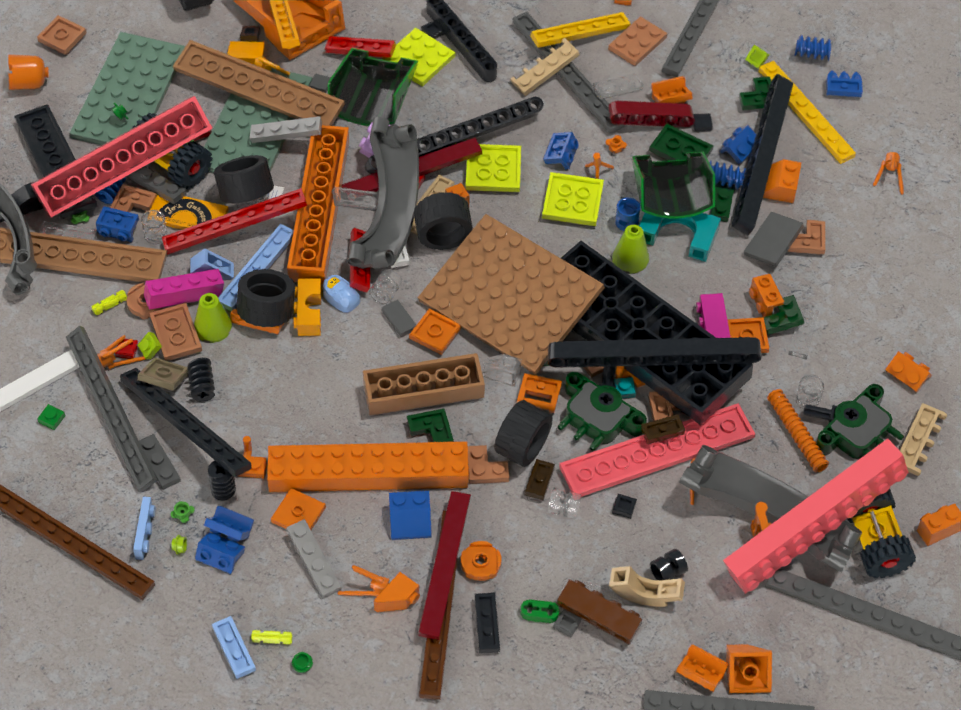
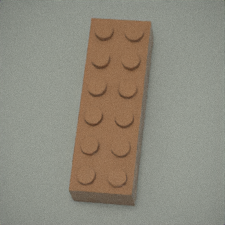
[363,353,485,415]

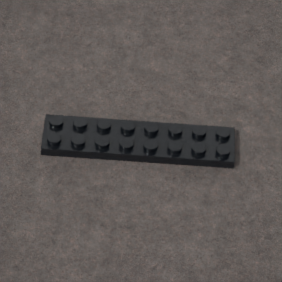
[14,104,98,219]

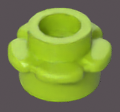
[171,535,187,555]

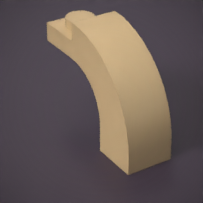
[609,566,685,607]

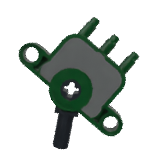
[558,366,647,451]
[803,384,904,459]

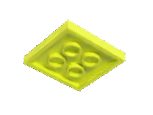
[382,28,455,87]
[466,144,521,192]
[542,172,604,226]

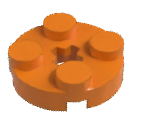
[461,541,502,581]

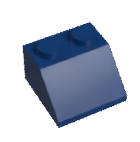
[389,491,432,540]

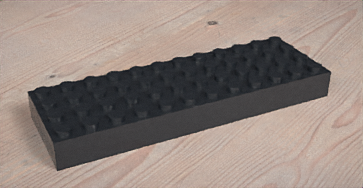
[561,241,753,425]

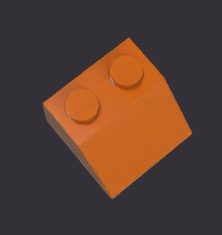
[763,159,802,203]

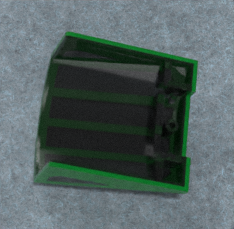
[328,48,418,126]
[632,152,715,219]

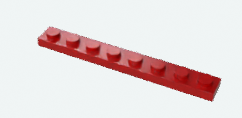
[162,188,308,255]

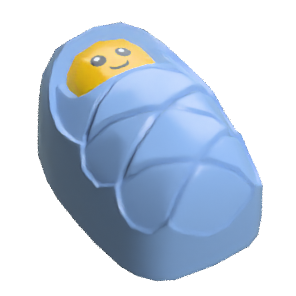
[322,275,360,313]

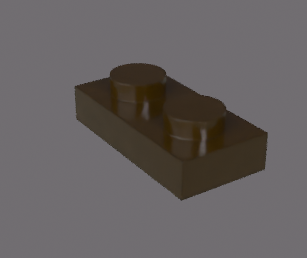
[641,414,685,444]
[525,459,555,501]

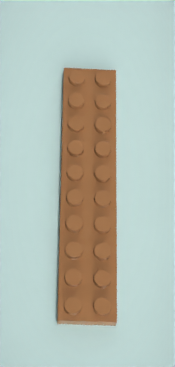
[173,40,345,126]
[0,228,167,282]

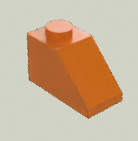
[374,572,420,612]

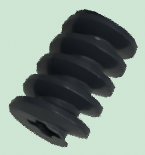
[187,358,215,402]
[208,461,236,501]

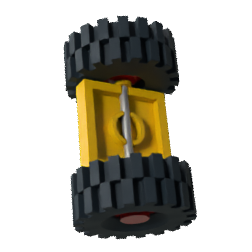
[132,113,213,190]
[847,489,916,579]

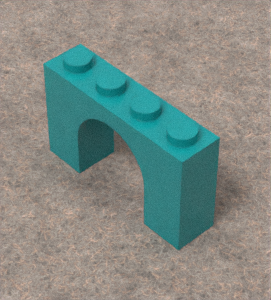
[639,197,721,262]

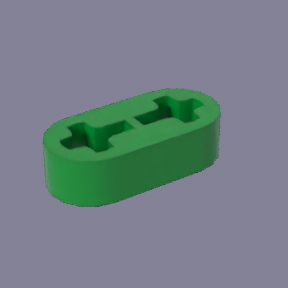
[520,599,560,623]

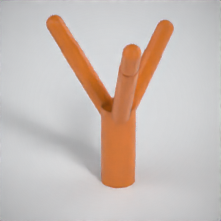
[585,153,614,179]

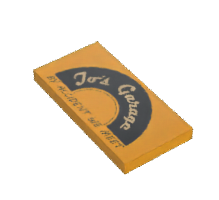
[147,195,229,230]

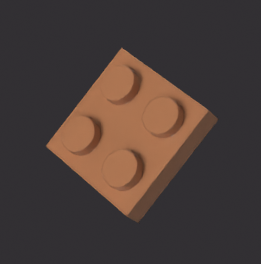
[37,15,87,55]

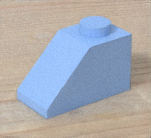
[190,249,234,280]

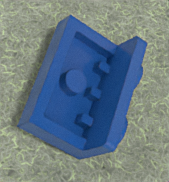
[720,125,756,164]
[204,506,254,542]
[195,532,245,574]

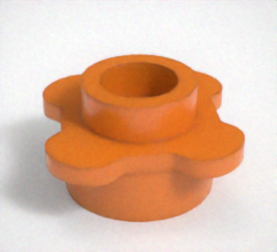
[606,135,627,153]

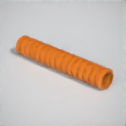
[767,389,829,472]

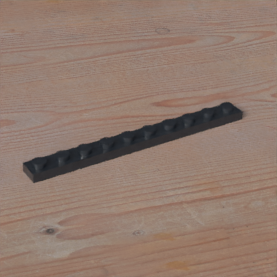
[120,368,251,477]

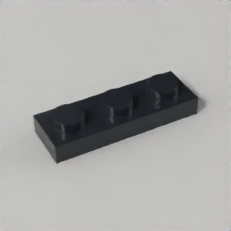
[474,592,500,653]

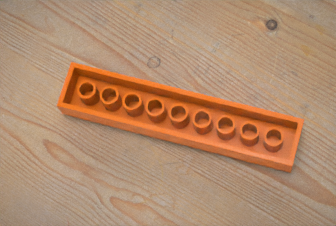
[287,125,349,284]
[267,442,469,492]

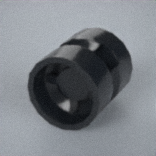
[650,548,688,580]

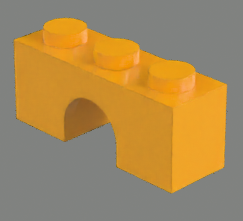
[294,279,321,336]

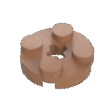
[127,283,164,320]

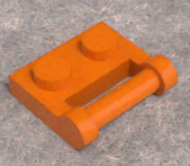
[517,373,562,413]
[751,502,771,538]

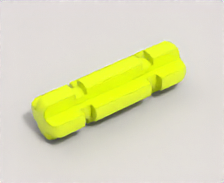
[91,290,127,315]
[251,630,293,644]

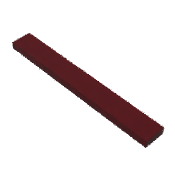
[341,138,482,202]
[418,491,471,640]

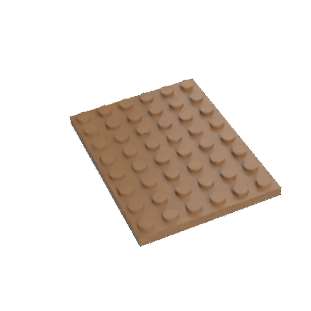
[417,214,605,375]

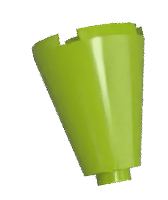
[612,225,649,274]
[194,293,232,343]

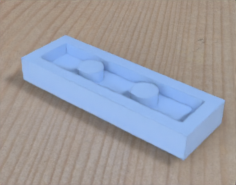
[133,497,156,560]
[212,616,256,679]

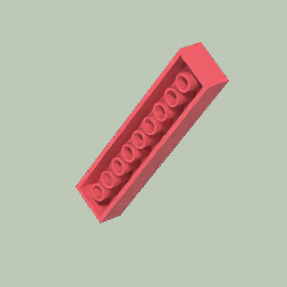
[30,96,213,217]
[723,439,908,594]

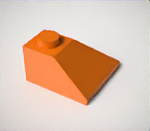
[726,644,772,693]

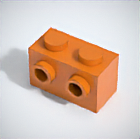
[917,503,961,546]

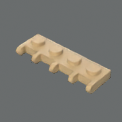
[510,38,580,96]
[900,403,947,476]

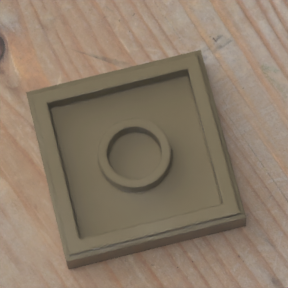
[137,357,188,391]

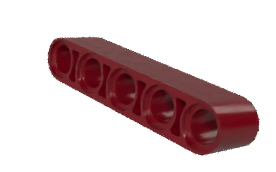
[608,101,695,127]

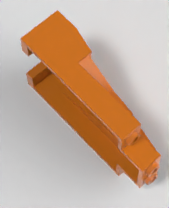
[233,0,346,60]

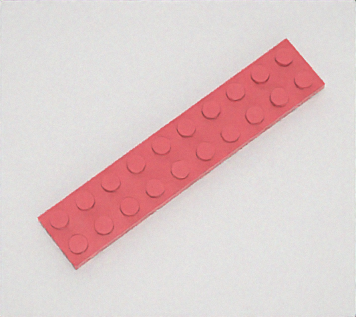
[559,403,755,499]

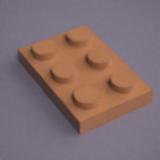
[608,16,667,66]
[149,303,202,361]

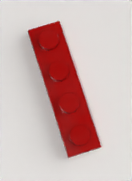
[325,36,396,58]
[350,228,370,293]

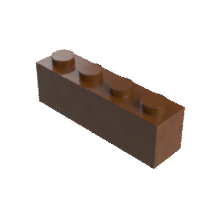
[557,579,642,645]

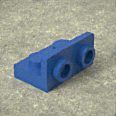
[543,132,579,170]
[96,206,139,242]

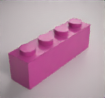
[144,269,224,310]
[696,293,731,338]

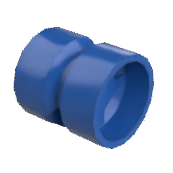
[615,197,641,231]

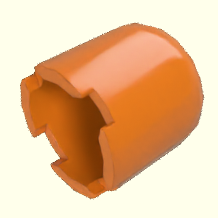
[8,55,49,90]

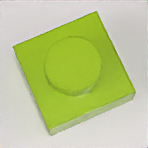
[745,45,770,69]
[137,332,162,360]

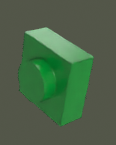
[37,404,66,431]

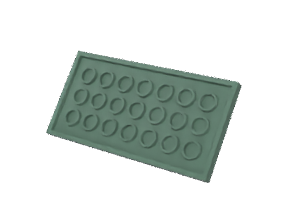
[69,32,186,145]
[204,64,312,173]

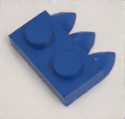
[826,70,863,97]

